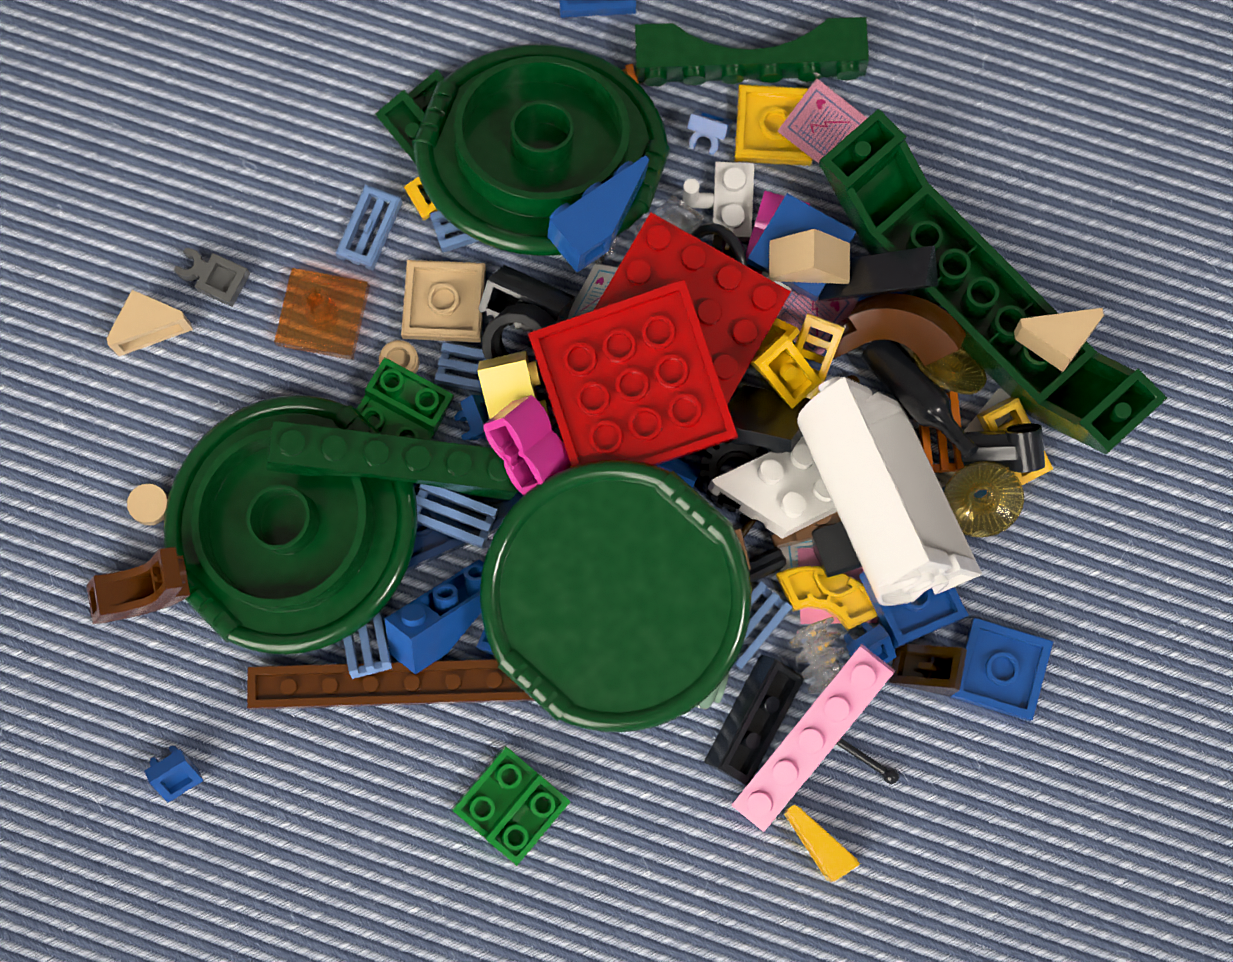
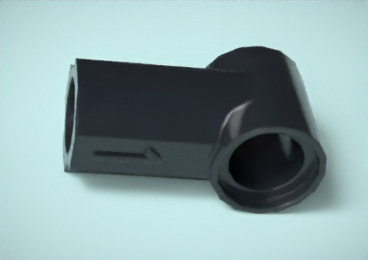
[961,423,1045,473]

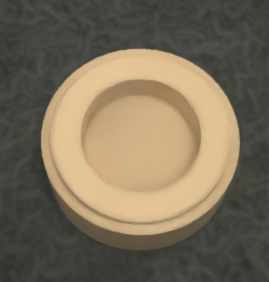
[379,340,420,374]
[127,484,168,525]

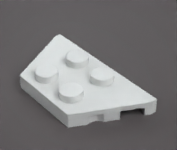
[708,437,837,539]

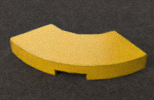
[776,566,878,631]

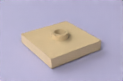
[401,260,486,343]

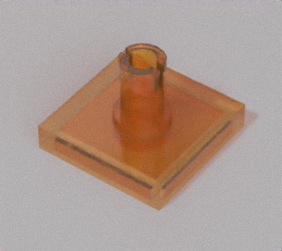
[274,268,370,360]

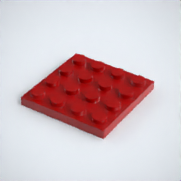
[593,212,791,404]
[528,279,738,466]

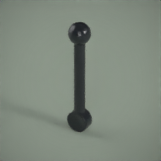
[836,738,899,784]

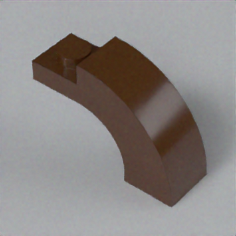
[825,293,966,367]
[86,547,190,624]

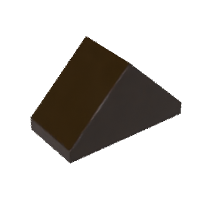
[889,644,967,697]

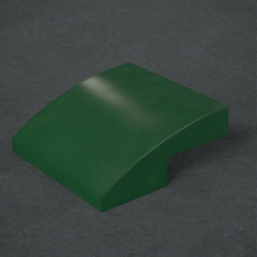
[375,70,445,164]

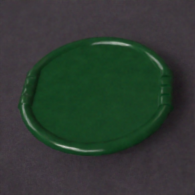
[412,44,670,256]
[164,395,418,654]
[480,460,752,732]

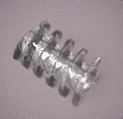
[788,617,848,694]

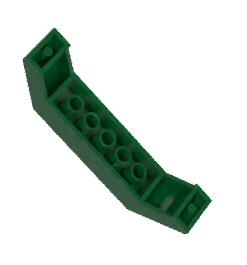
[819,108,1168,455]

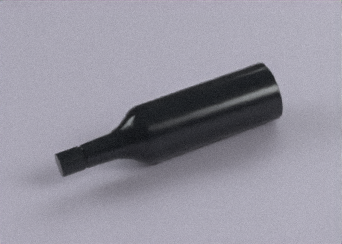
[861,340,978,458]

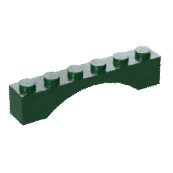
[635,17,869,87]
[266,420,518,500]

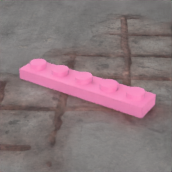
[731,644,895,832]

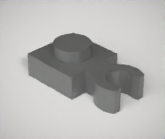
[174,248,250,307]

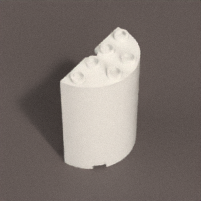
[797,377,982,606]

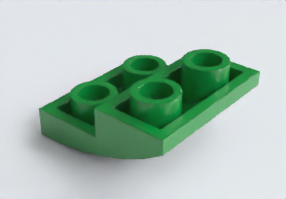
[356,357,454,440]
[451,745,571,866]

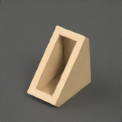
[768,229,850,284]
[106,290,193,357]
[1014,308,1104,372]

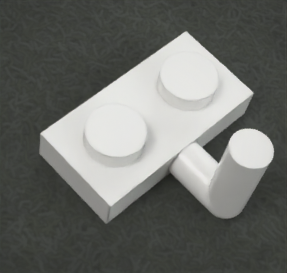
[683,162,754,242]

